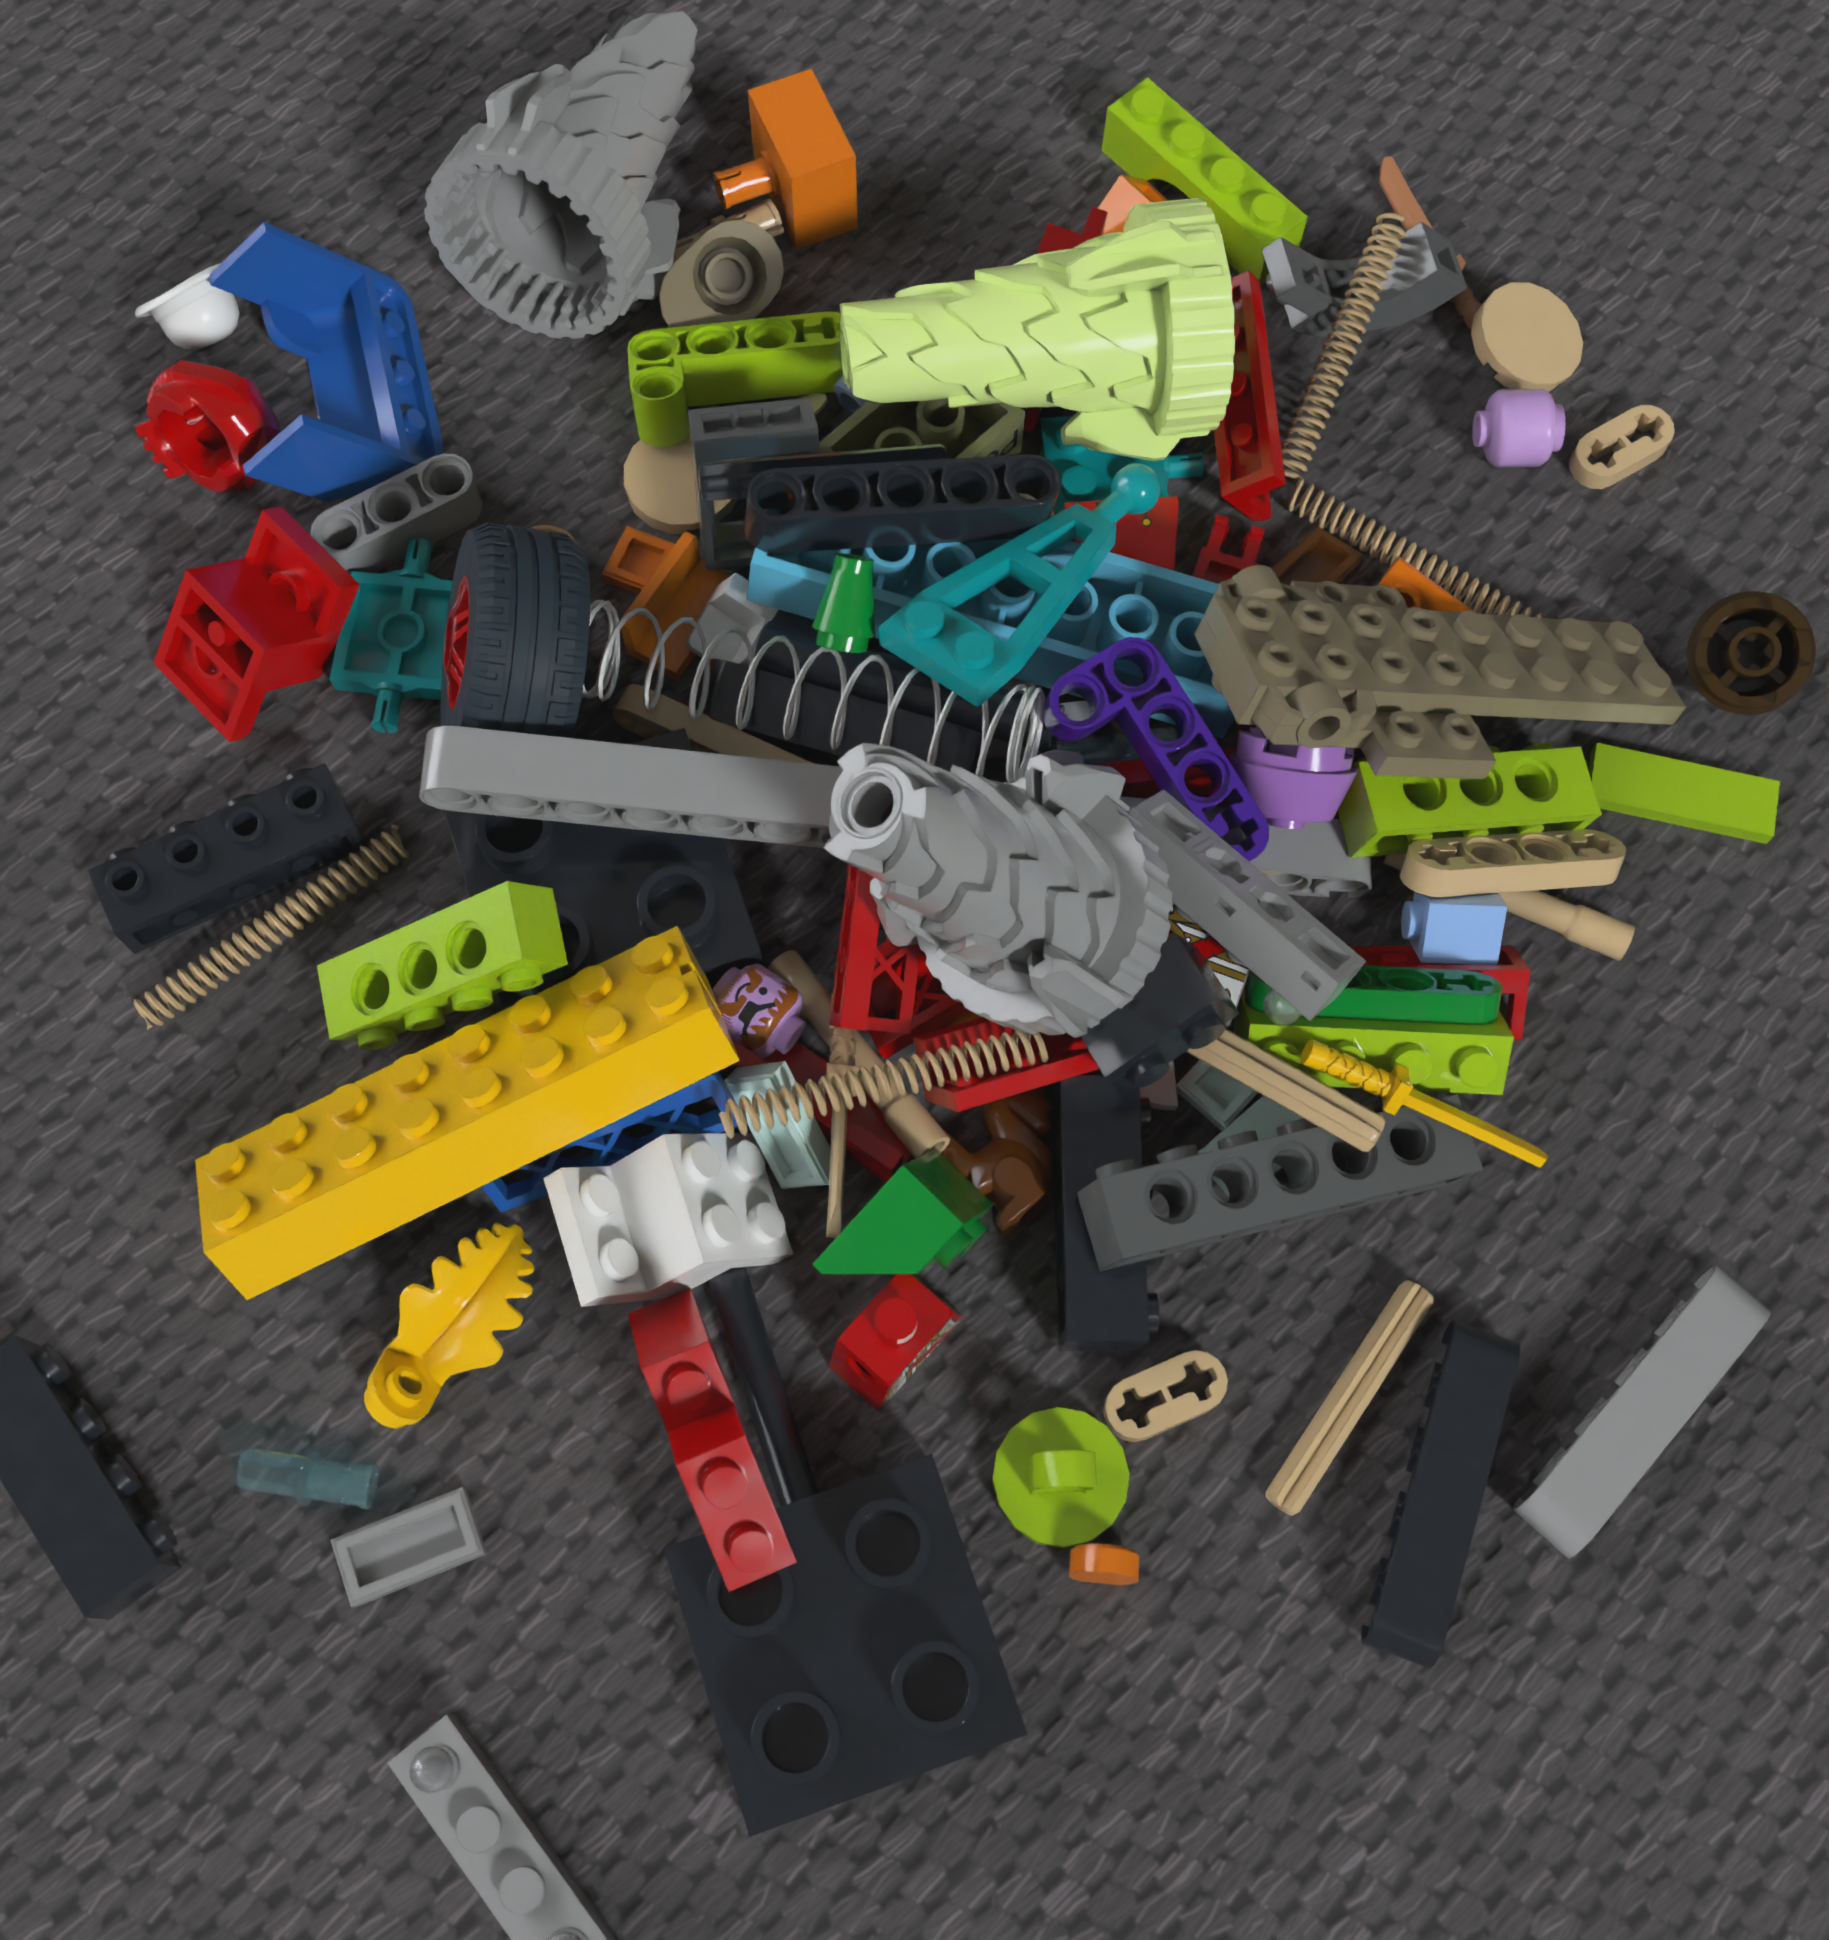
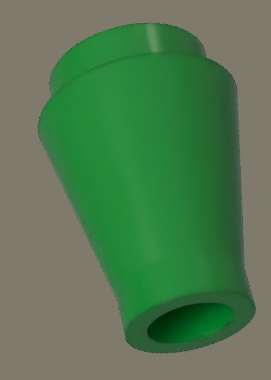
[812,553,876,653]

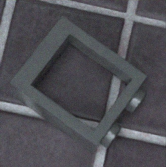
[688,398,820,571]

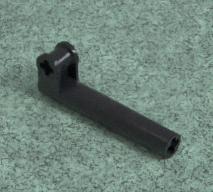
[754,610,1065,753]

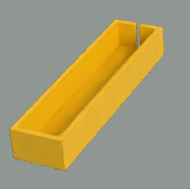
[195,926,740,1300]

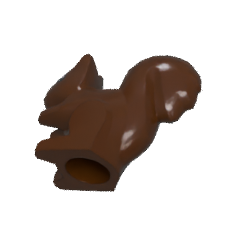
[941,1087,1057,1239]

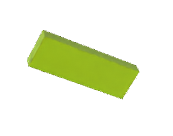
[1588,743,1780,844]

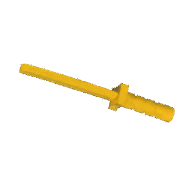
[1300,1039,1548,1168]

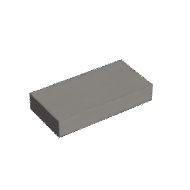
[330,1487,487,1607]

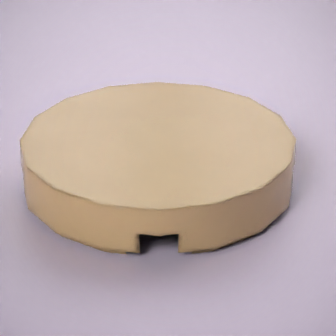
[1471,282,1583,392]
[624,431,737,534]

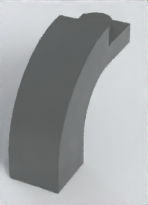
[1262,222,1467,337]

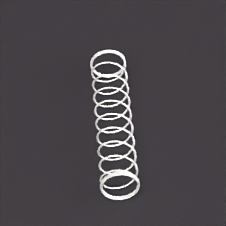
[582,600,1045,784]

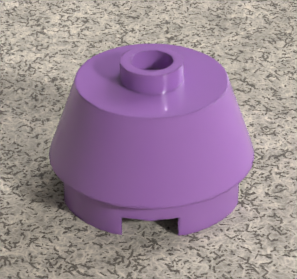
[1229,727,1358,829]

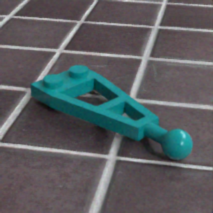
[878,464,1161,707]

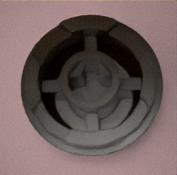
[1686,591,1816,715]

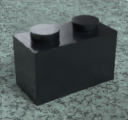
[1081,933,1240,1090]

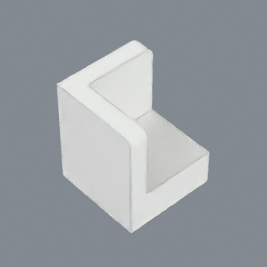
[685,573,779,667]

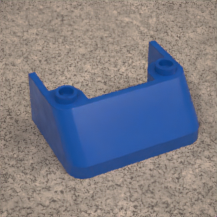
[209,222,445,501]

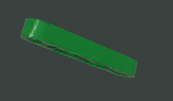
[1244,965,1503,1025]

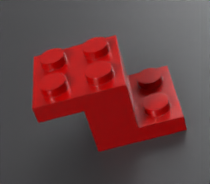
[153,507,360,743]

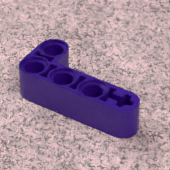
[1042,637,1269,862]

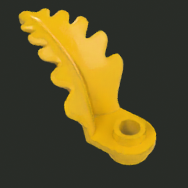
[364,1222,535,1429]

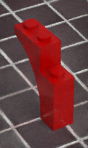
[628,1288,797,1592]

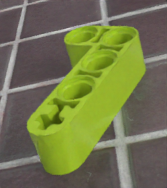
[627,312,843,447]

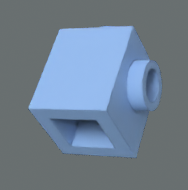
[1401,891,1507,965]

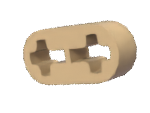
[1569,405,1675,489]
[1103,1350,1228,1442]

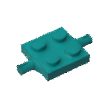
[1039,416,1204,515]
[329,538,452,733]

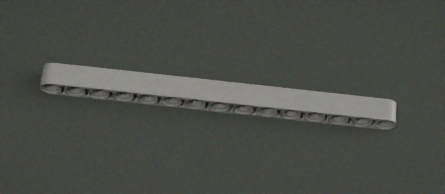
[419,726,1372,898]

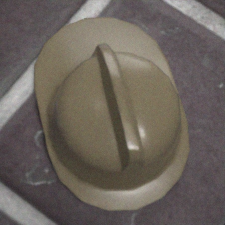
[659,219,784,328]

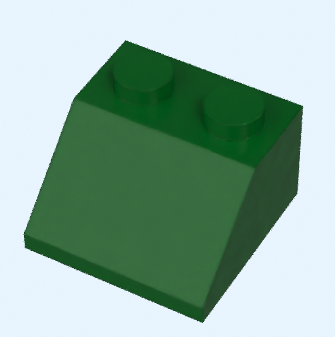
[812,1149,993,1274]

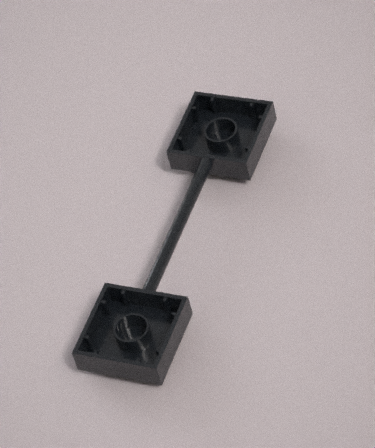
[444,728,1028,1837]

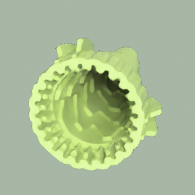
[840,198,1235,461]

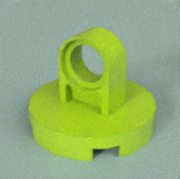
[992,1407,1130,1548]

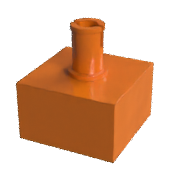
[713,68,858,250]

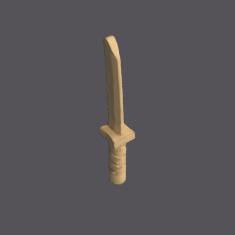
[824,994,860,1238]

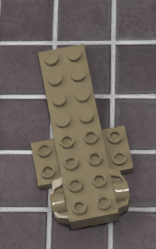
[1194,565,1686,779]

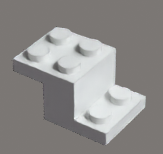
[543,1133,793,1307]

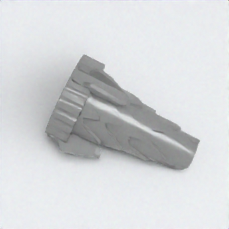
[424,11,698,339]
[824,743,1173,1038]

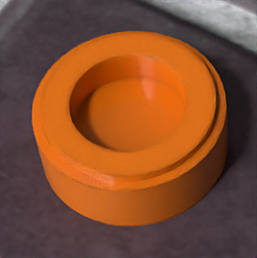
[1069,1544,1140,1585]

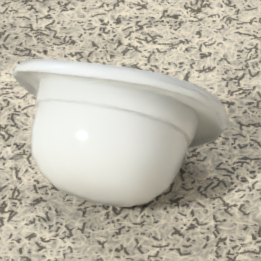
[135,263,239,350]

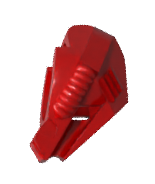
[135,360,280,492]

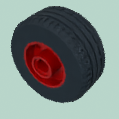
[440,522,590,738]

